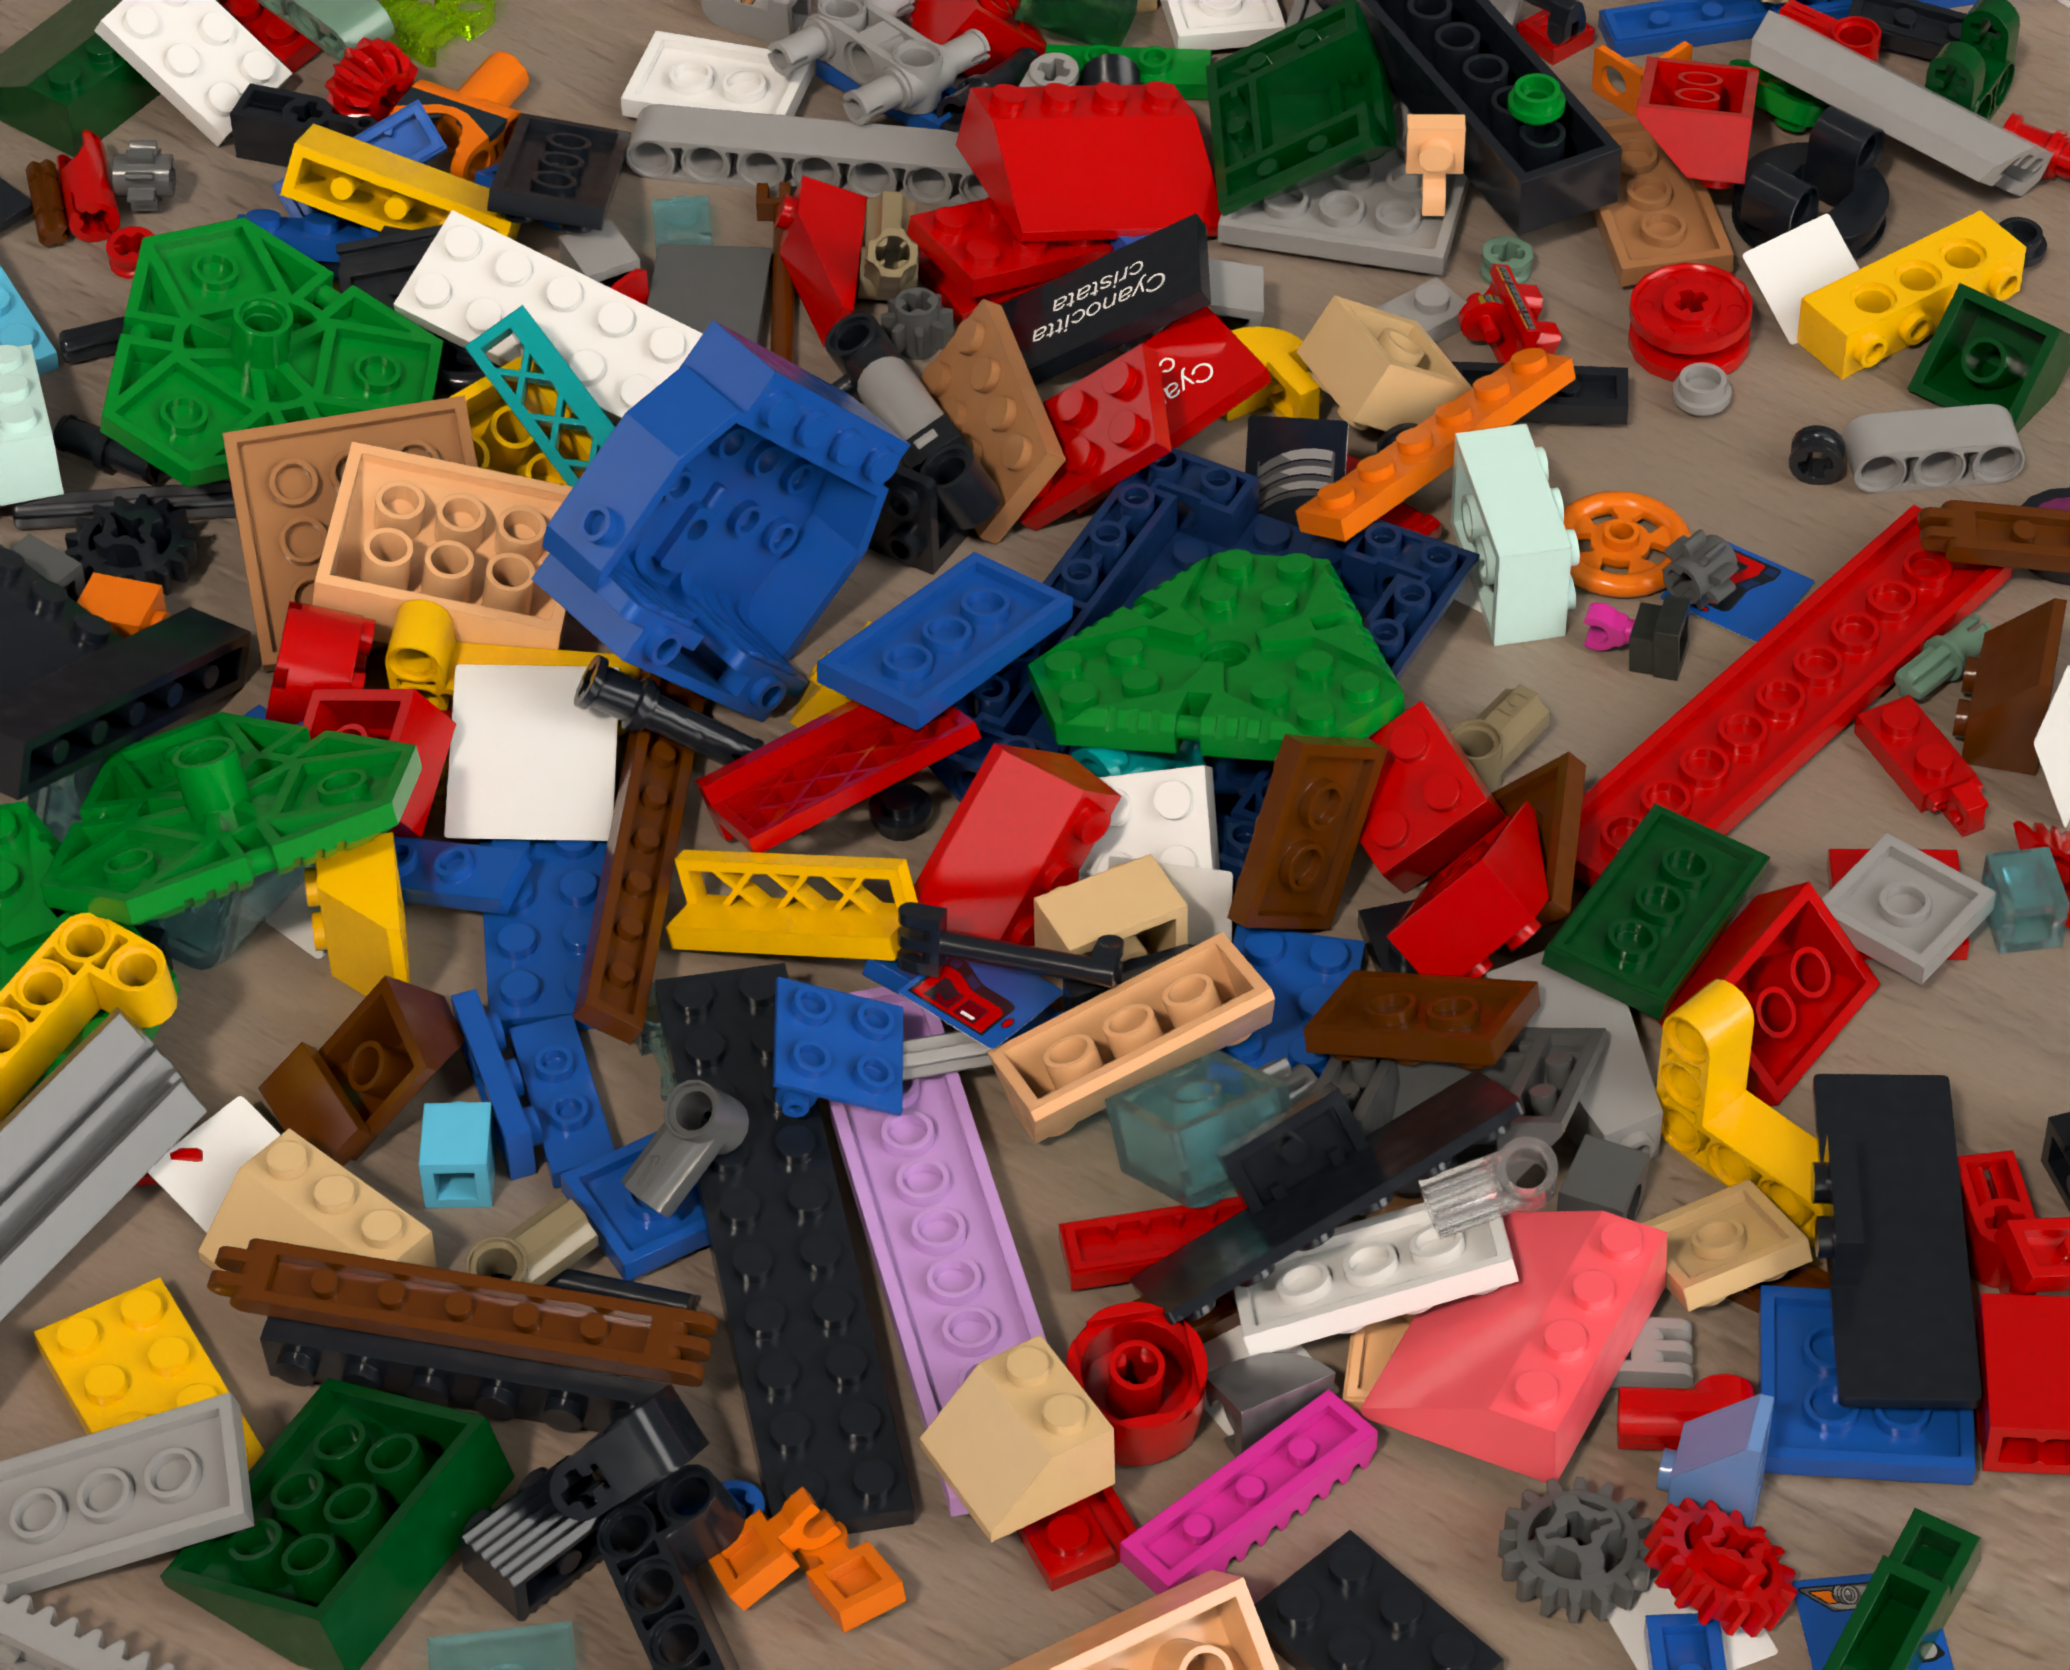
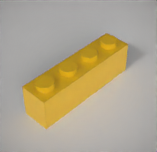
[280,123,521,241]

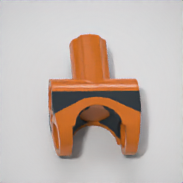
[389,51,529,182]

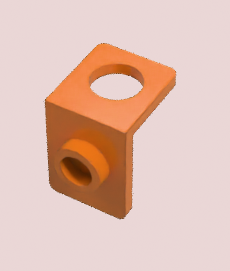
[1592,41,1693,116]

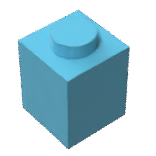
[419,1101,497,1208]

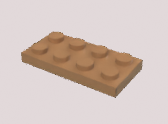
[1592,115,1734,287]
[920,299,1066,544]

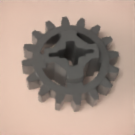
[1498,1476,1653,1624]

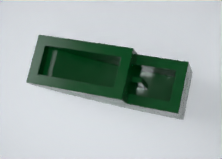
[1823,1508,1981,1670]

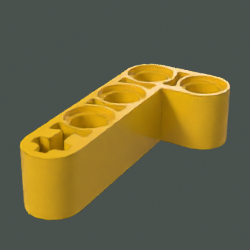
[385,599,641,736]
[0,913,178,1122]

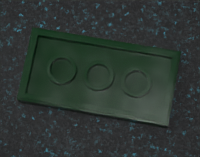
[1541,803,1770,1020]

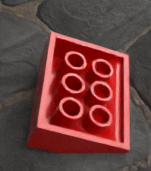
[956,81,1222,242]

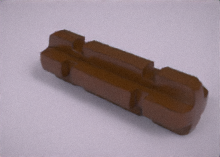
[25,159,70,248]

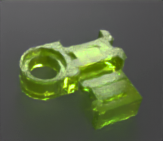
[379,0,496,68]

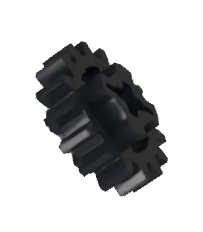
[65,494,199,596]

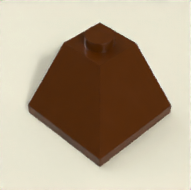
[318,975,465,1161]

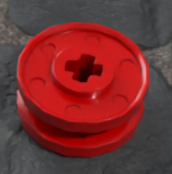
[1628,262,1753,382]

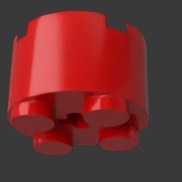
[265,601,376,725]
[1066,1302,1208,1466]

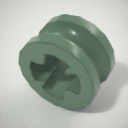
[1479,236,1534,285]

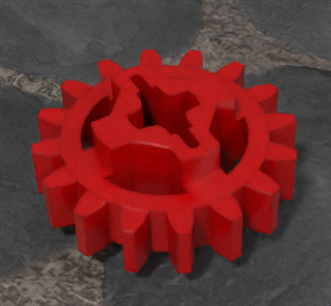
[1643,1497,1798,1638]

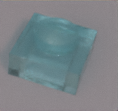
[651,195,713,254]

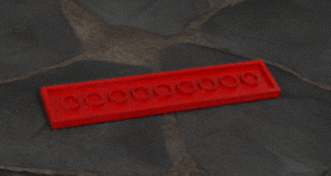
[1574,505,2013,887]

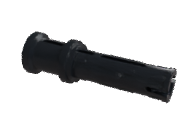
[574,655,764,766]

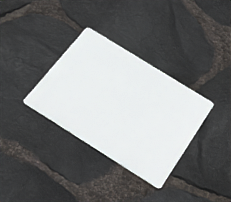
[444,664,620,841]

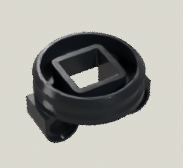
[1732,106,1889,260]

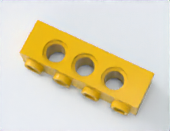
[1797,210,2026,380]

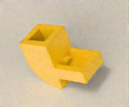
[1222,326,1323,422]

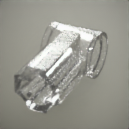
[1418,1136,1558,1240]

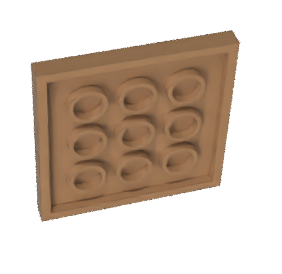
[222,395,478,672]

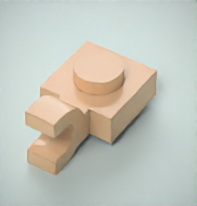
[1405,114,1466,216]

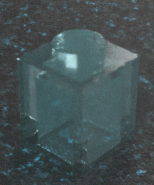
[1981,847,2070,954]

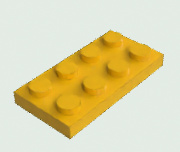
[34,1277,265,1471]

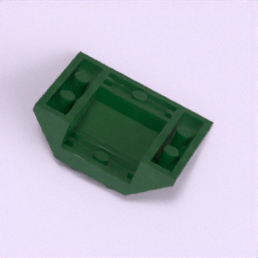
[1206,0,1398,216]

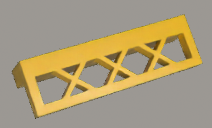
[665,850,918,961]

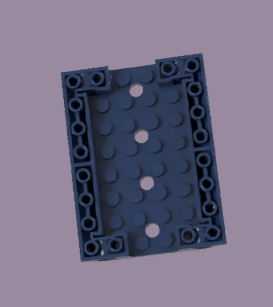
[928,447,1480,894]

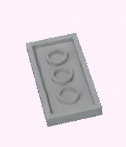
[0,1392,255,1599]

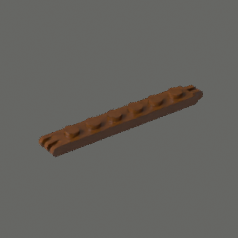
[1918,500,2070,573]
[207,1238,719,1387]

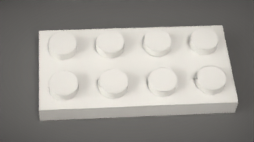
[1234,1182,1519,1356]

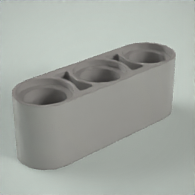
[1842,404,2025,494]

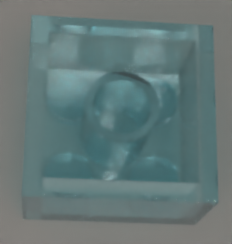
[1104,1050,1292,1208]

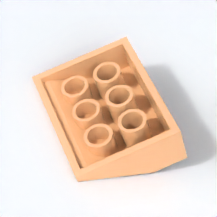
[312,442,573,650]

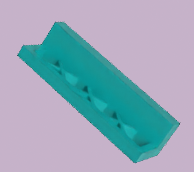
[464,304,615,487]

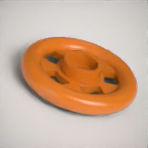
[1563,491,1691,598]

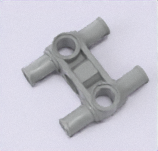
[768,0,990,126]

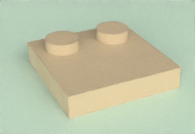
[1641,1179,1813,1312]

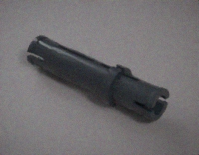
[936,47,1039,132]

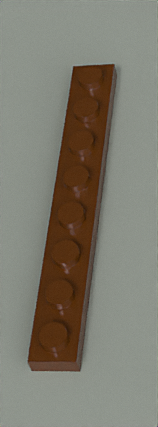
[573,669,705,1045]

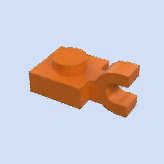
[708,1486,842,1611]

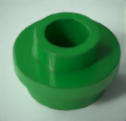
[1507,73,1566,126]

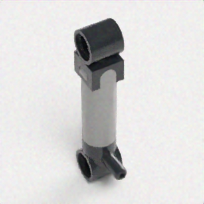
[825,312,1001,530]

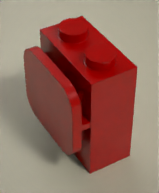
[1974,1292,2070,1475]

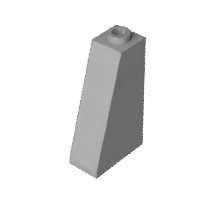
[1485,950,1663,1160]

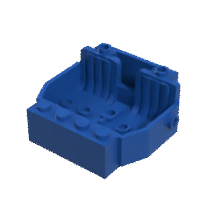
[531,320,911,722]

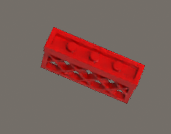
[695,700,982,853]

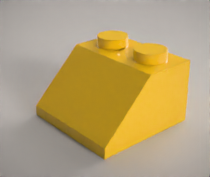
[304,832,411,996]

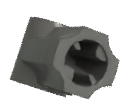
[621,1080,749,1218]

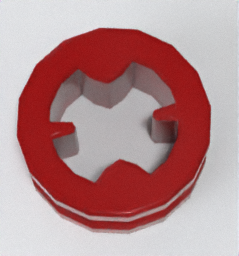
[106,226,154,279]

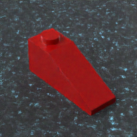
[774,176,867,347]

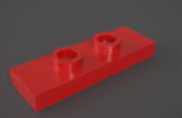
[1059,1197,1245,1291]

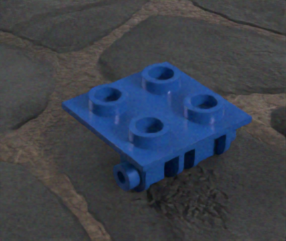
[773,977,903,1118]

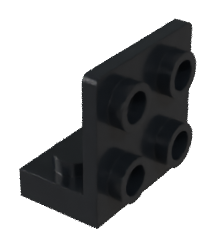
[868,465,972,575]

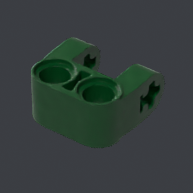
[1925,0,2020,120]

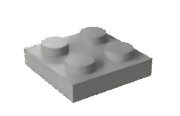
[1822,833,1996,985]

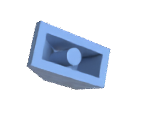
[1656,1394,1774,1529]

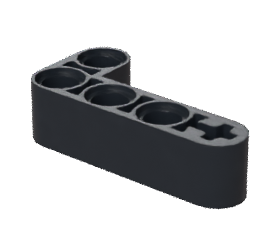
[596,1464,745,1670]

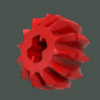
[324,37,418,122]

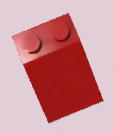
[1386,800,1549,978]

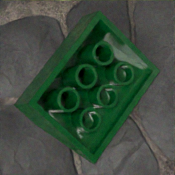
[0,0,219,157]
[160,1378,515,1670]

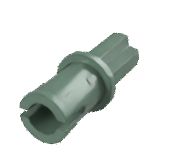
[1894,614,1993,699]

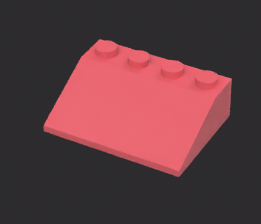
[1361,1211,1667,1483]

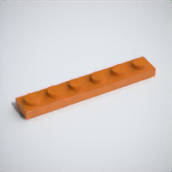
[1295,348,1576,542]

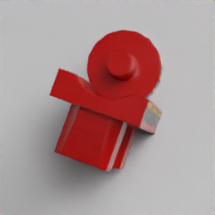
[1457,264,1561,363]

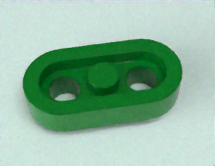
[1729,59,1828,132]

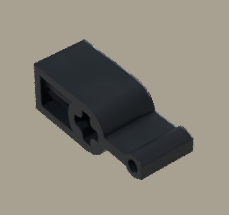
[230,83,378,168]

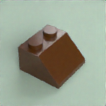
[1952,598,2067,776]

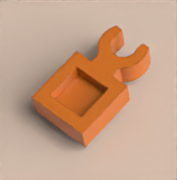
[796,1521,907,1633]

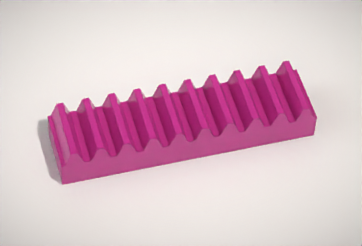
[1120,1389,1378,1595]

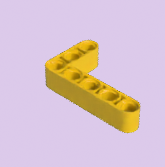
[1656,979,1823,1248]

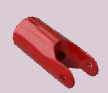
[57,129,120,242]

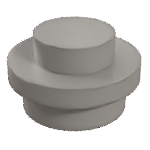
[1672,362,1732,416]

